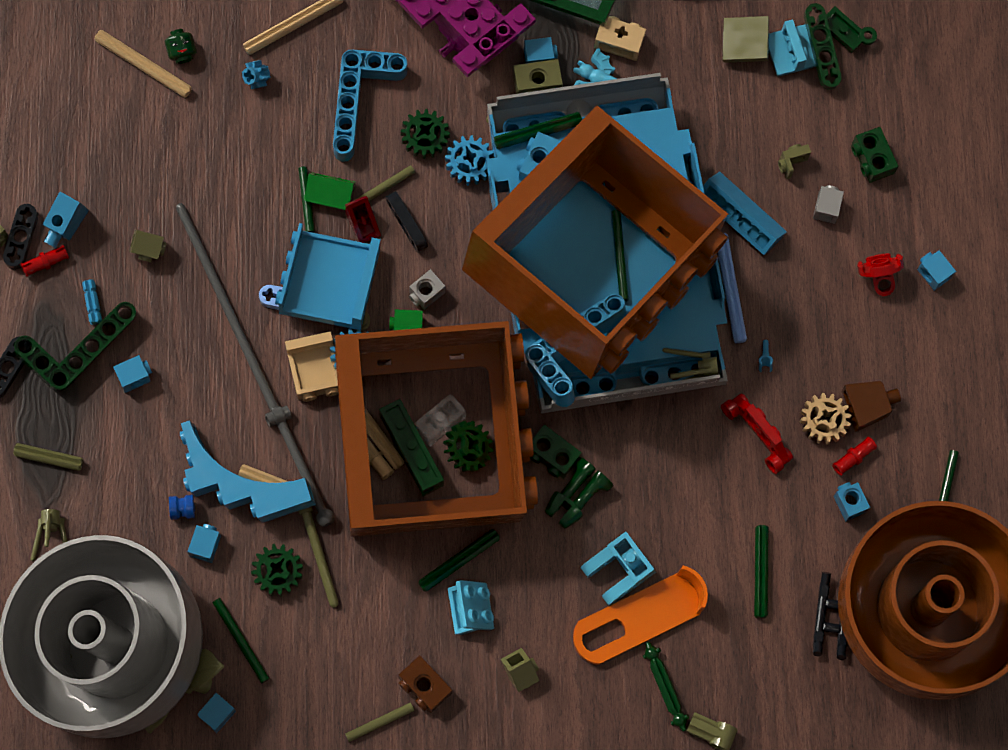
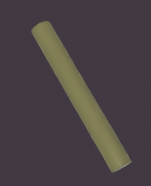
[353,165,415,201]
[345,702,414,742]

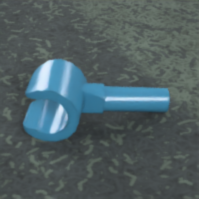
[759,340,773,372]

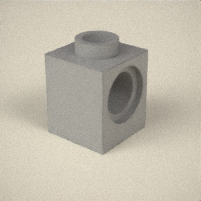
[813,185,844,224]
[409,269,446,310]

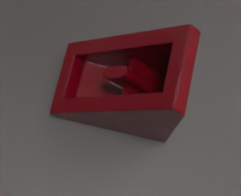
[345,196,381,243]

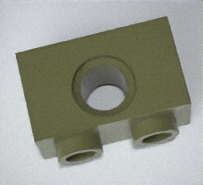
[513,59,563,94]

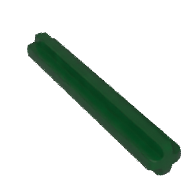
[494,112,582,149]
[754,525,769,618]
[419,529,500,592]

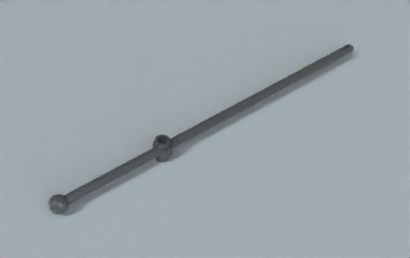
[176,203,335,527]

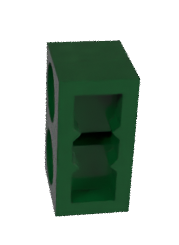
[851,127,898,183]
[530,425,582,479]

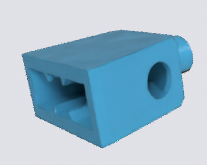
[43,192,89,248]

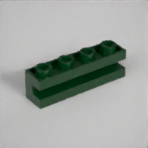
[379,399,444,497]

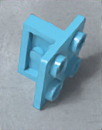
[769,19,816,76]
[448,580,494,635]

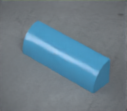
[703,172,787,255]

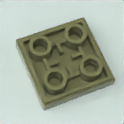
[723,16,769,63]

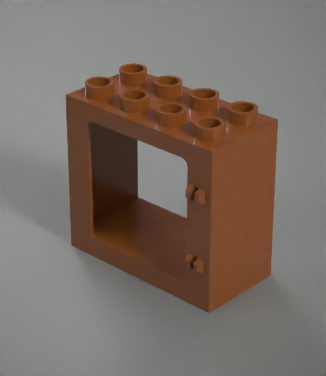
[462,106,728,379]
[335,321,538,537]

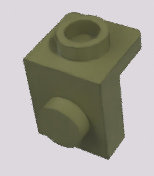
[778,144,811,179]

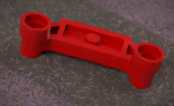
[721,393,793,474]

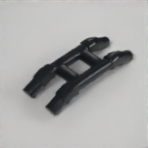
[813,572,847,660]

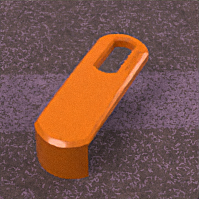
[573,565,708,665]

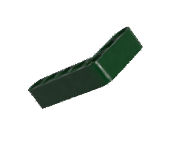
[14,302,136,391]

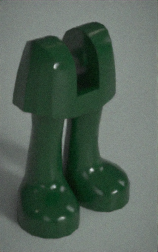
[545,457,614,529]

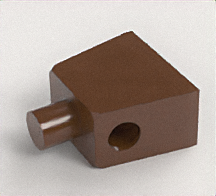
[842,381,901,432]

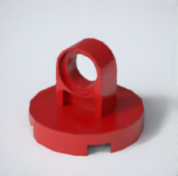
[857,253,904,296]

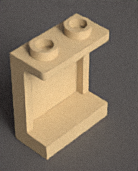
[285,331,339,402]

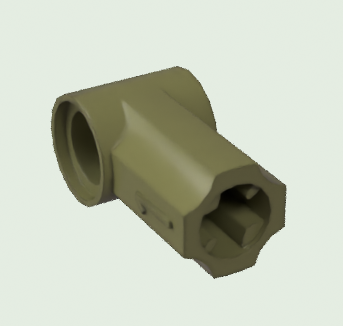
[686,712,738,750]

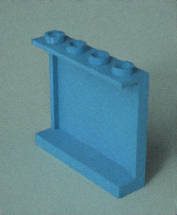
[275,223,381,330]

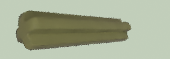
[13,443,83,471]

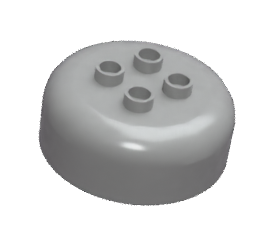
[0,535,203,738]

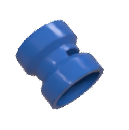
[169,495,195,520]

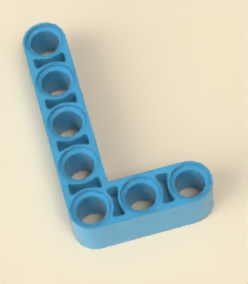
[333,50,407,162]
[525,294,627,407]

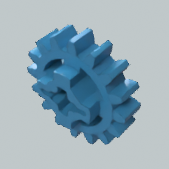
[445,135,493,186]

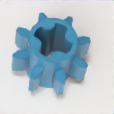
[242,60,271,89]

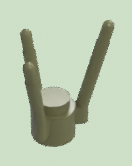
[662,348,718,380]
[31,509,68,561]

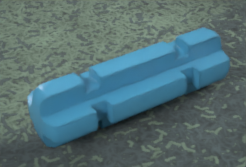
[82,280,102,325]

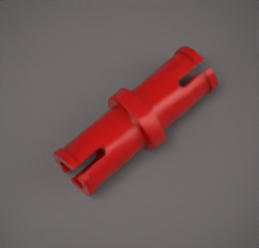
[20,245,69,277]
[832,437,877,476]

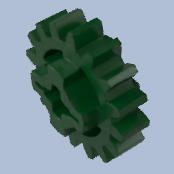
[400,109,450,159]
[443,421,493,472]
[251,544,303,596]

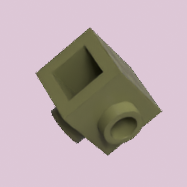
[129,230,166,262]
[501,648,539,692]

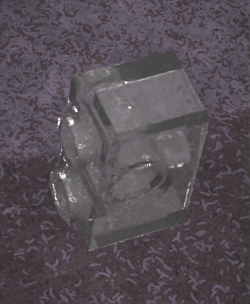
[415,394,466,447]

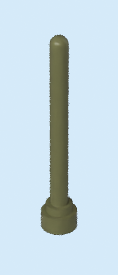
[296,506,339,608]

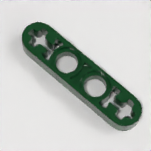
[804,3,841,90]

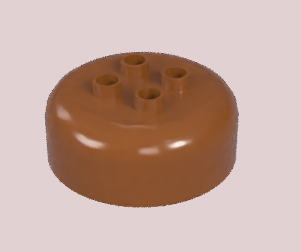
[838,501,1008,700]

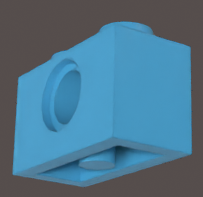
[517,132,561,180]

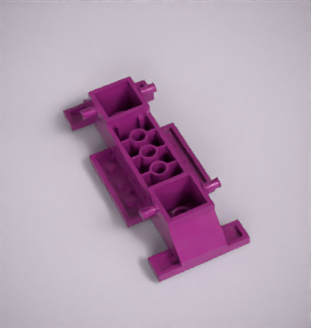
[396,0,536,77]

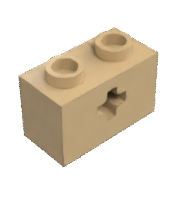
[594,16,646,61]

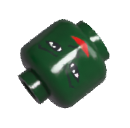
[165,29,197,64]

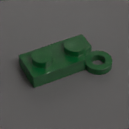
[819,6,877,53]

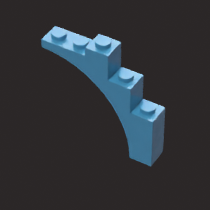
[180,420,316,523]

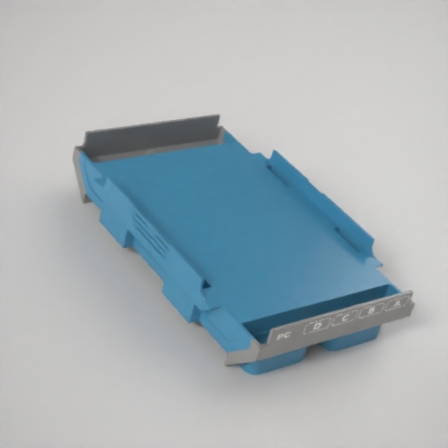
[486,73,728,413]

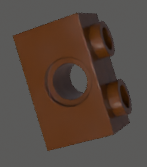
[398,655,453,713]

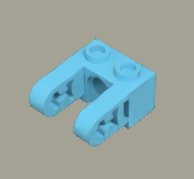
[581,532,656,606]

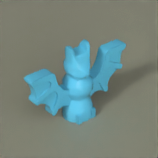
[573,48,617,85]

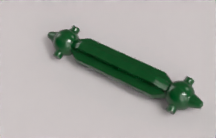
[643,642,689,732]

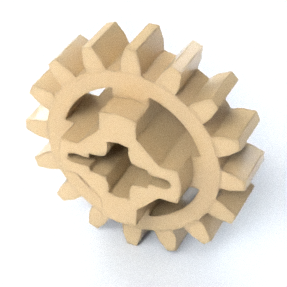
[800,393,851,444]

